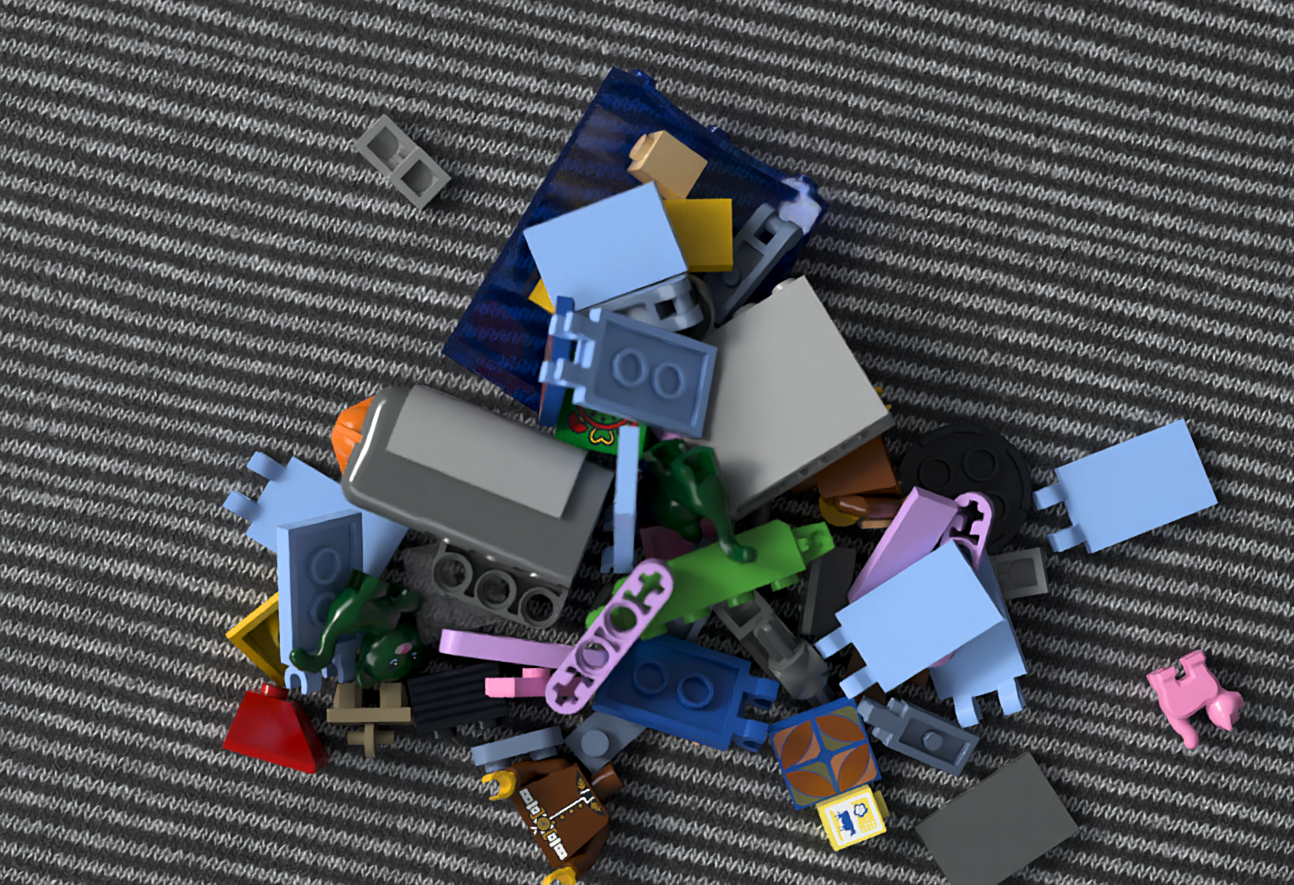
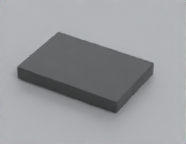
[912,751,1080,885]

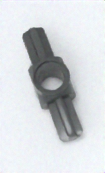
[753,615,839,709]

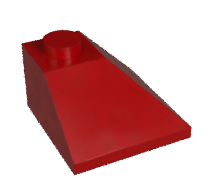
[222,683,329,775]

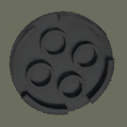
[896,423,1032,555]

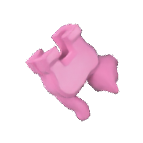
[1146,650,1245,749]

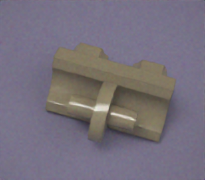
[327,683,415,758]

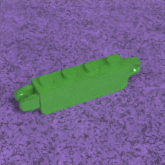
[584,520,835,641]

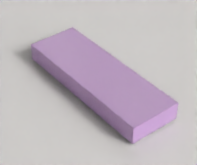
[847,486,958,604]

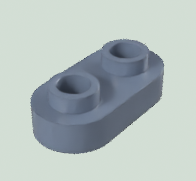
[471,725,565,773]

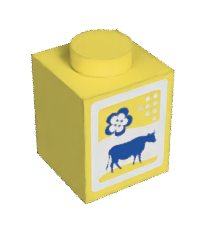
[815,784,890,851]

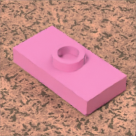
[485,668,584,697]

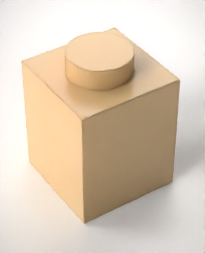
[626,130,708,200]

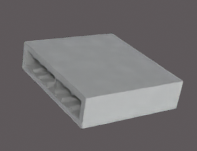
[682,275,896,521]

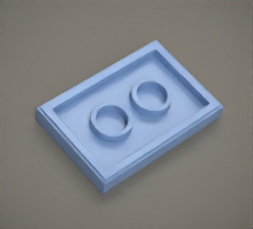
[523,180,689,312]

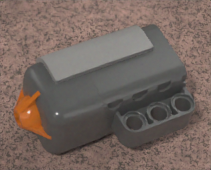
[331,385,617,629]

